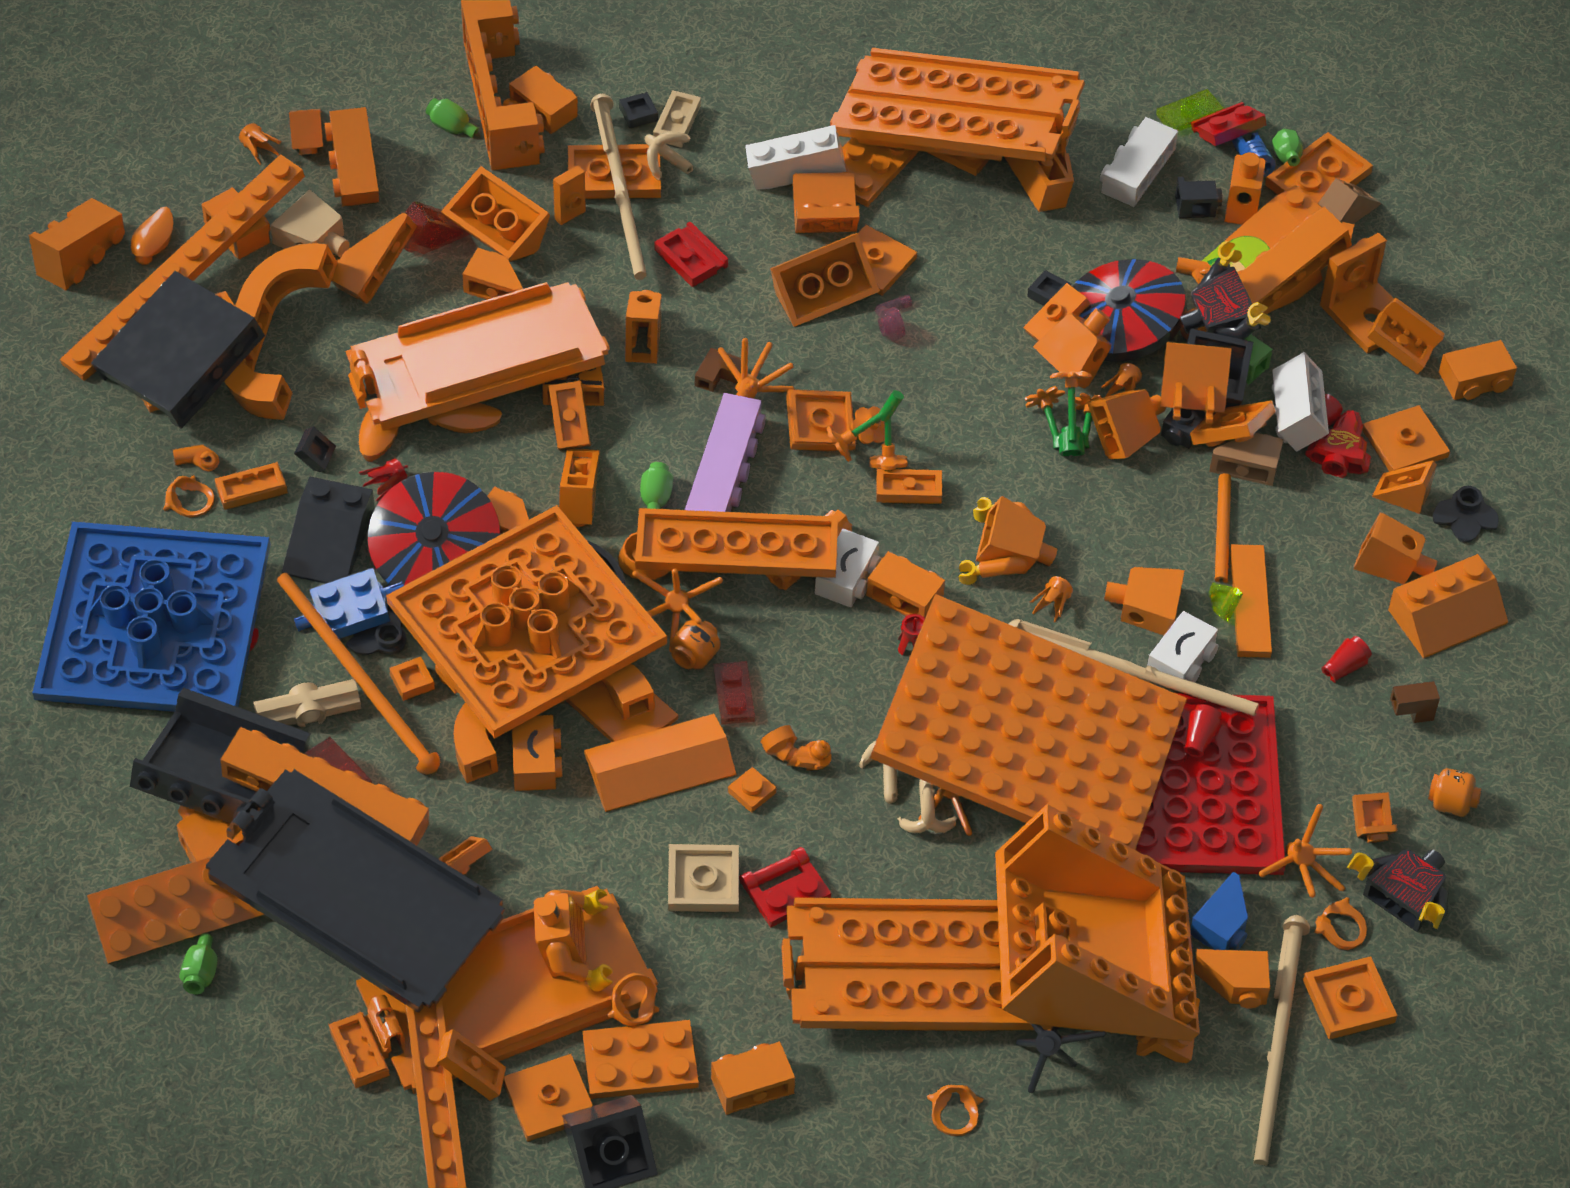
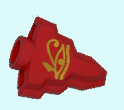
[1306,410,1371,478]

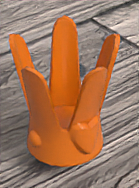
[239,123,281,165]
[1101,363,1142,397]
[1030,576,1073,622]

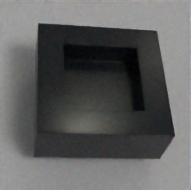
[619,92,658,128]
[1027,270,1071,306]
[294,426,336,472]

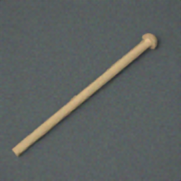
[590,94,647,280]
[1009,619,1259,716]
[1253,915,1310,1166]

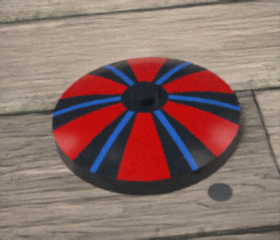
[1072,259,1187,362]
[368,472,501,586]

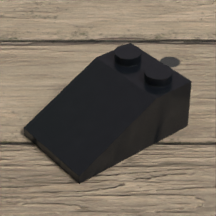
[282,476,375,584]

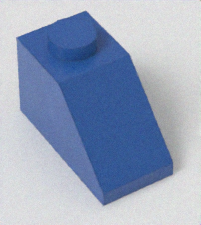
[1190,872,1248,950]

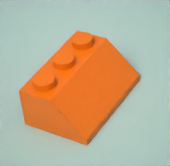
[1388,554,1508,658]

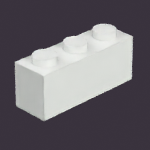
[1100,117,1178,207]
[746,125,846,190]
[1272,352,1329,452]

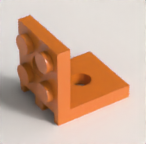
[1320,233,1394,354]

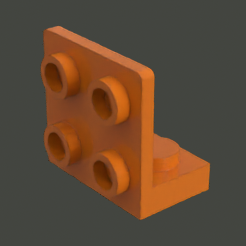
[793,172,860,233]

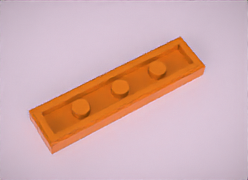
[1230,544,1272,658]

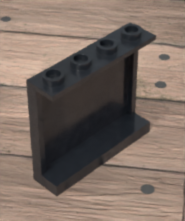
[91,271,265,429]
[130,688,311,823]

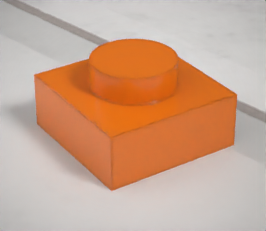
[390,657,435,701]
[728,767,776,813]

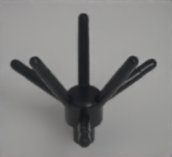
[1016,1024,1106,1094]

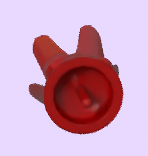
[359,458,408,501]
[898,614,925,655]

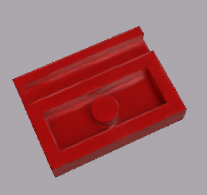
[1191,102,1267,146]
[654,222,728,287]

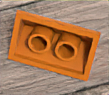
[441,166,550,262]
[770,233,880,327]

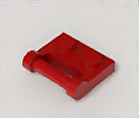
[739,847,831,928]

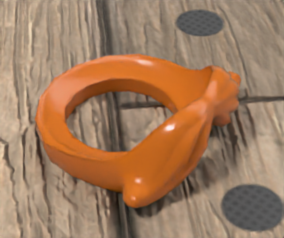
[163,475,215,518]
[1315,897,1367,950]
[608,973,659,1026]
[927,1085,984,1136]

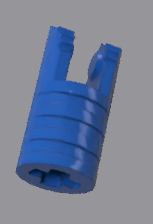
[1232,132,1276,178]

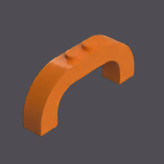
[224,243,338,420]
[454,664,655,783]

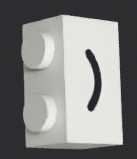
[815,529,882,607]
[1147,611,1219,683]

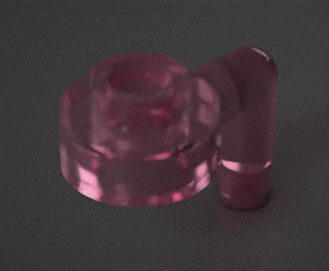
[875,294,912,341]

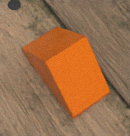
[1372,461,1437,514]

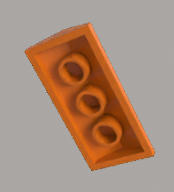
[584,714,736,812]

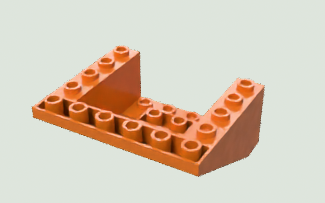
[995,804,1200,1042]

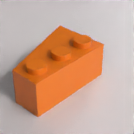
[324,107,379,207]
[1005,141,1074,212]

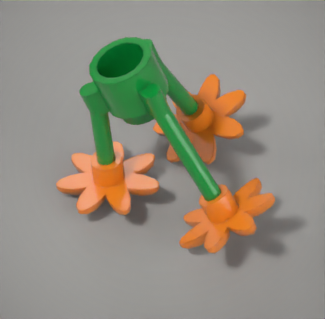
[1025,371,1101,456]

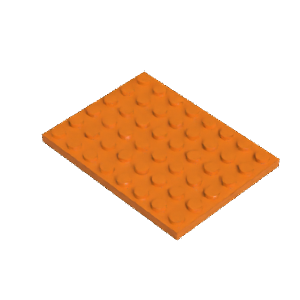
[870,594,1187,850]

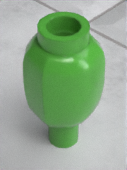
[426,98,479,138]
[1272,129,1303,166]
[640,462,673,509]
[179,933,217,994]

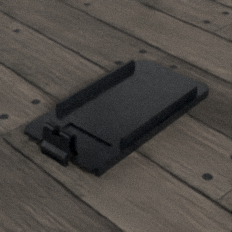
[206,769,505,1013]

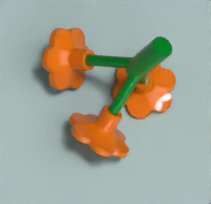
[826,390,908,470]

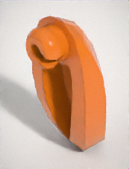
[131,207,173,265]
[428,402,502,433]
[359,411,400,462]

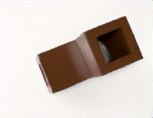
[695,348,741,392]
[1390,681,1440,723]

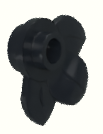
[1433,486,1499,543]
[346,605,407,655]

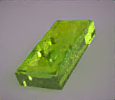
[1156,89,1224,132]

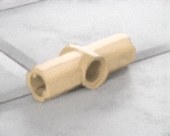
[253,679,361,728]

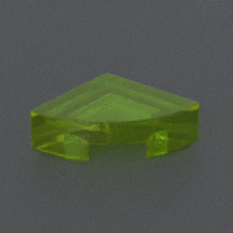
[1209,582,1243,622]

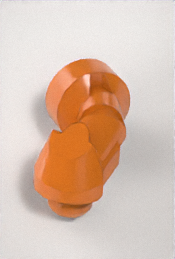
[760,725,831,771]

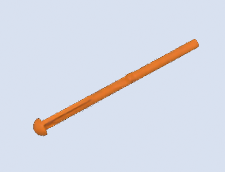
[277,573,440,775]

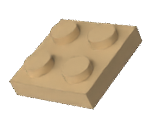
[668,844,739,912]

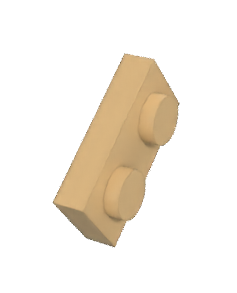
[653,90,701,148]

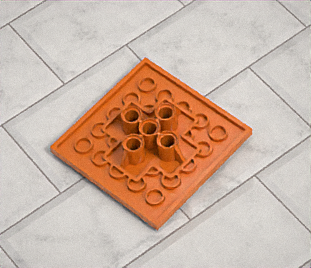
[386,505,667,739]

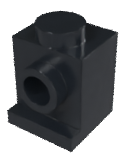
[1175,177,1222,219]
[1161,408,1206,449]

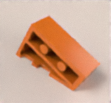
[29,198,125,290]

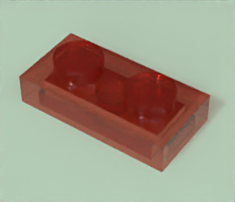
[714,661,755,725]

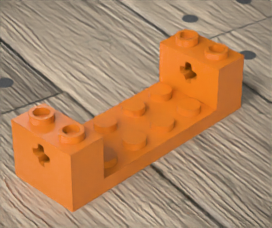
[461,0,545,170]

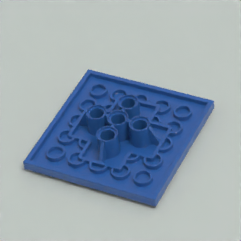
[32,522,271,712]

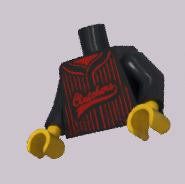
[1180,241,1271,340]
[1347,849,1449,932]

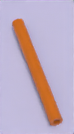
[1215,473,1231,583]

